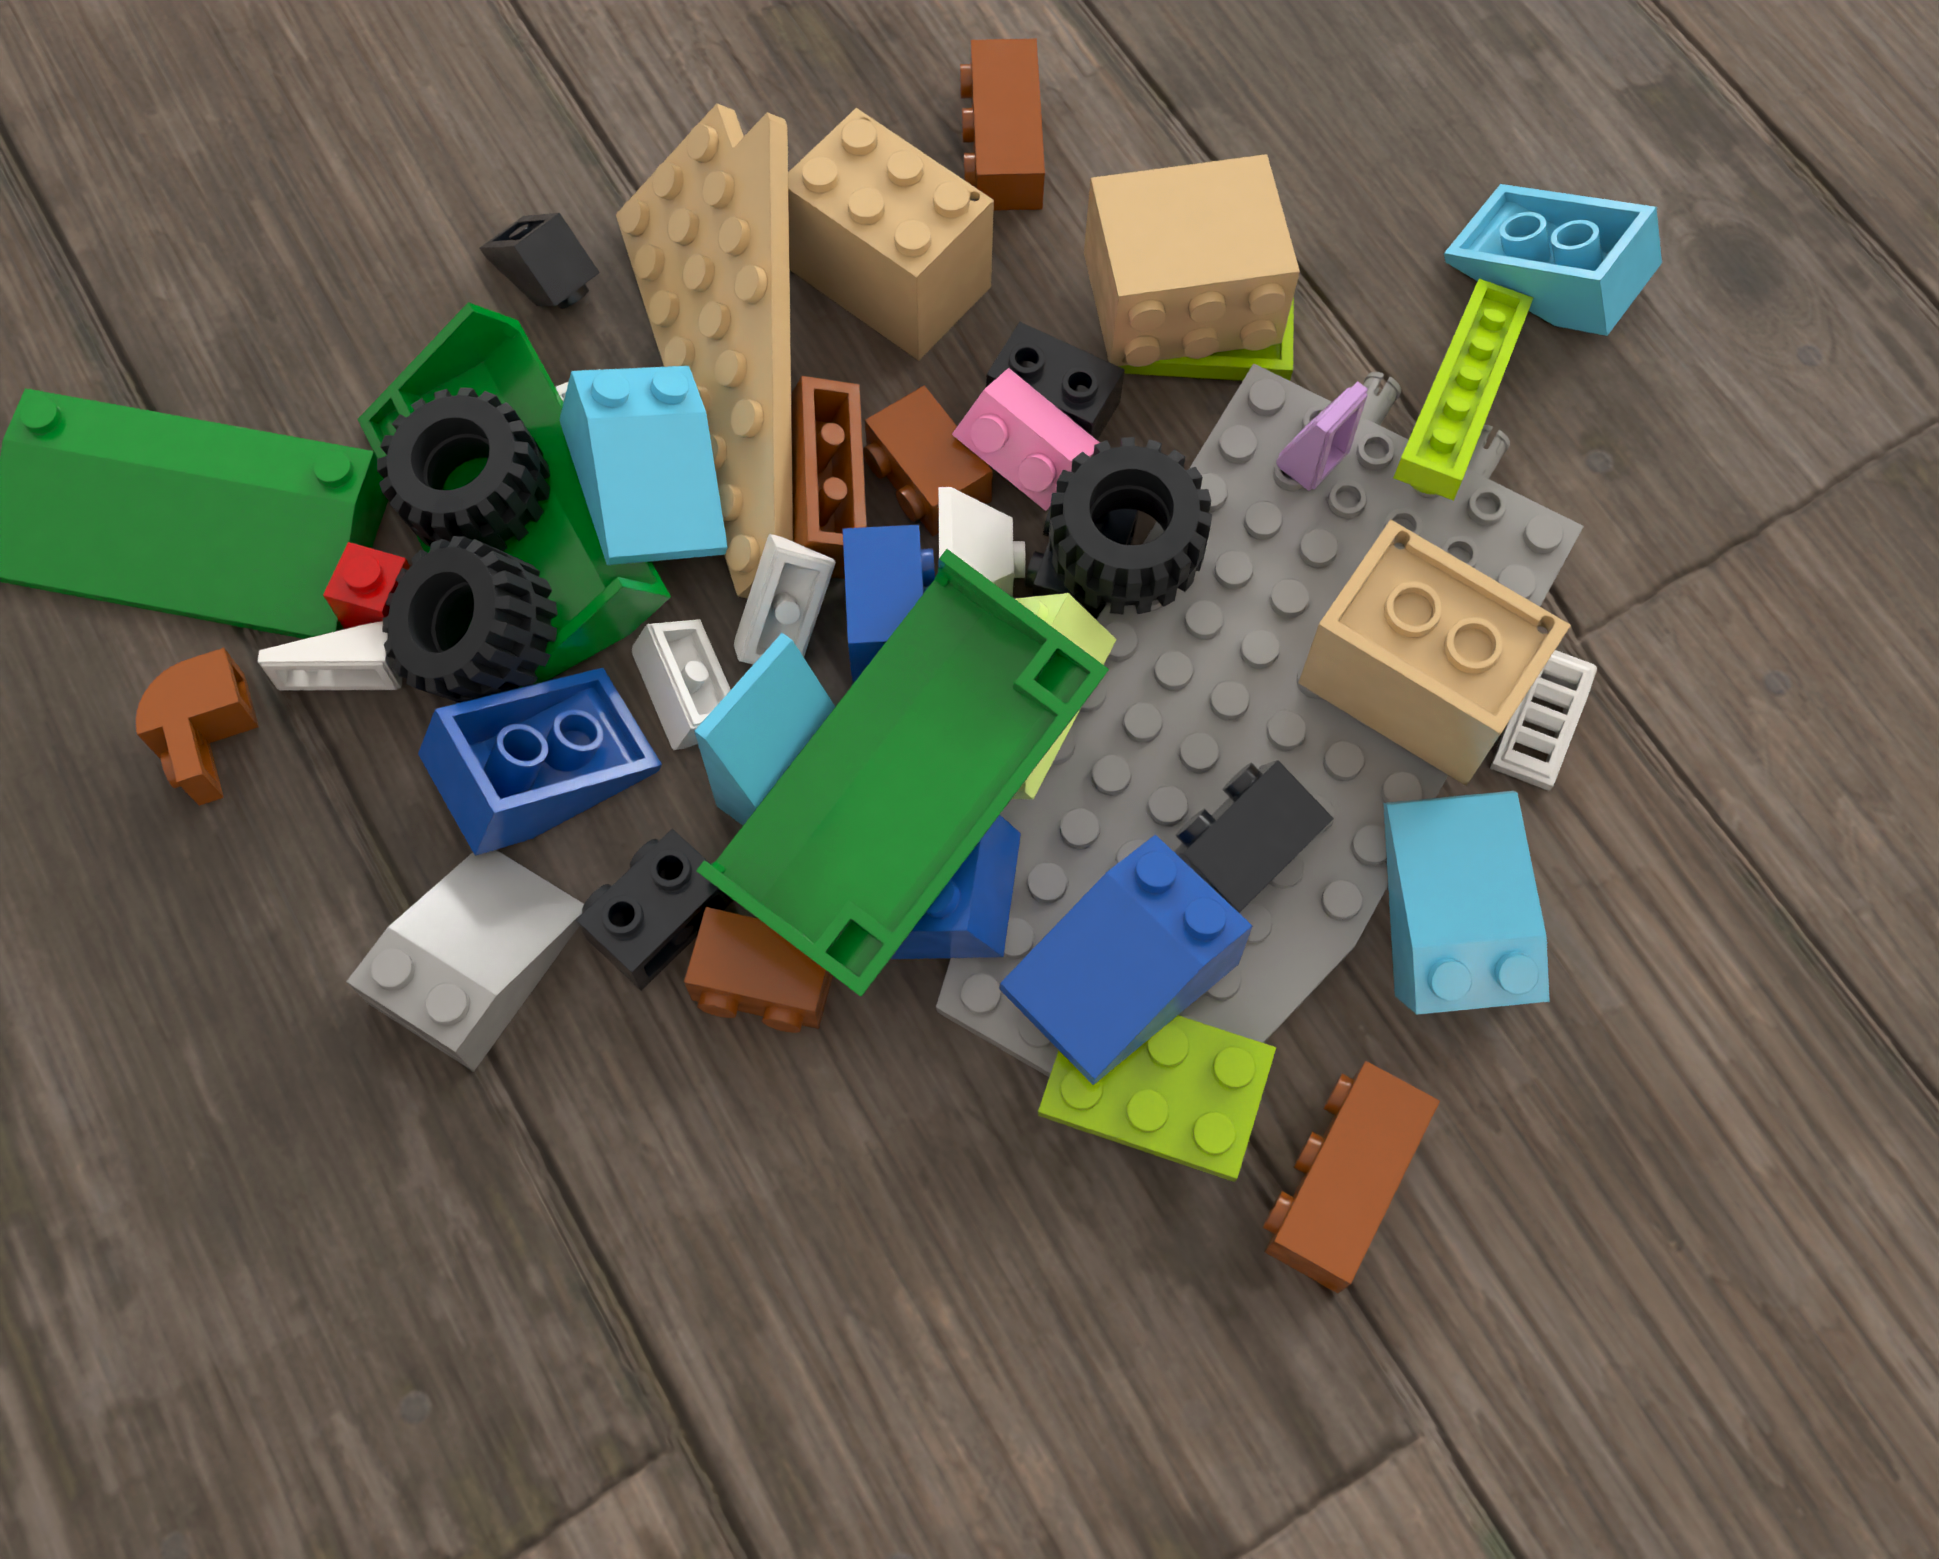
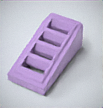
[1276,381,1368,491]

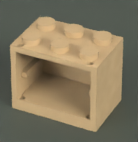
[788,108,994,361]
[1084,154,1300,367]
[1298,519,1571,786]

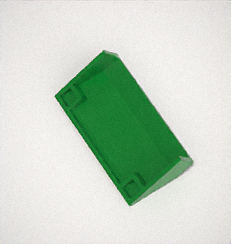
[357,302,671,688]
[0,388,389,639]
[696,549,1109,997]

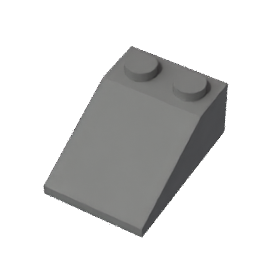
[346,850,584,1072]

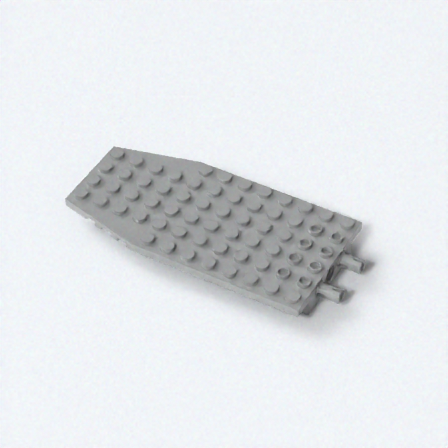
[936,364,1584,1077]

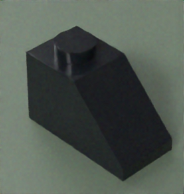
[479,213,600,309]

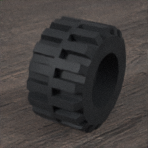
[377,388,550,551]
[1049,437,1212,615]
[382,536,558,703]

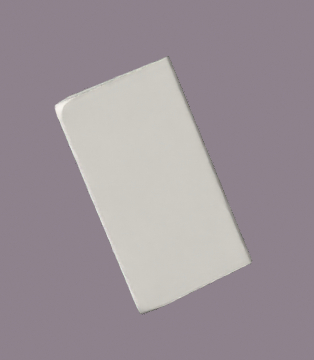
[734,534,836,664]
[632,619,731,750]

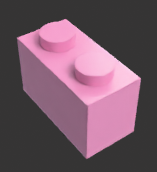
[952,368,1100,511]

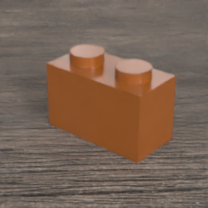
[863,385,993,536]
[684,907,833,1033]

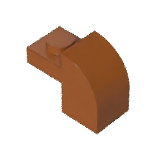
[136,648,259,806]

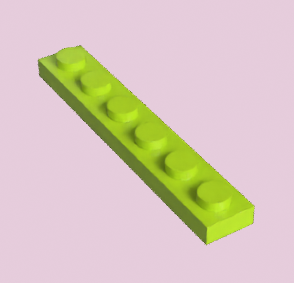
[1393,278,1533,501]

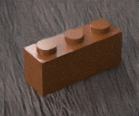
[960,38,1045,211]
[791,376,867,579]
[1262,1061,1440,1294]

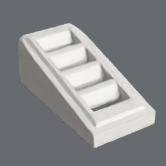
[258,621,402,690]
[1490,650,1597,791]

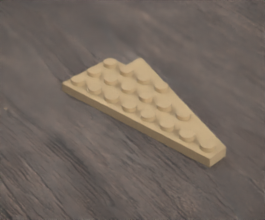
[616,103,793,598]

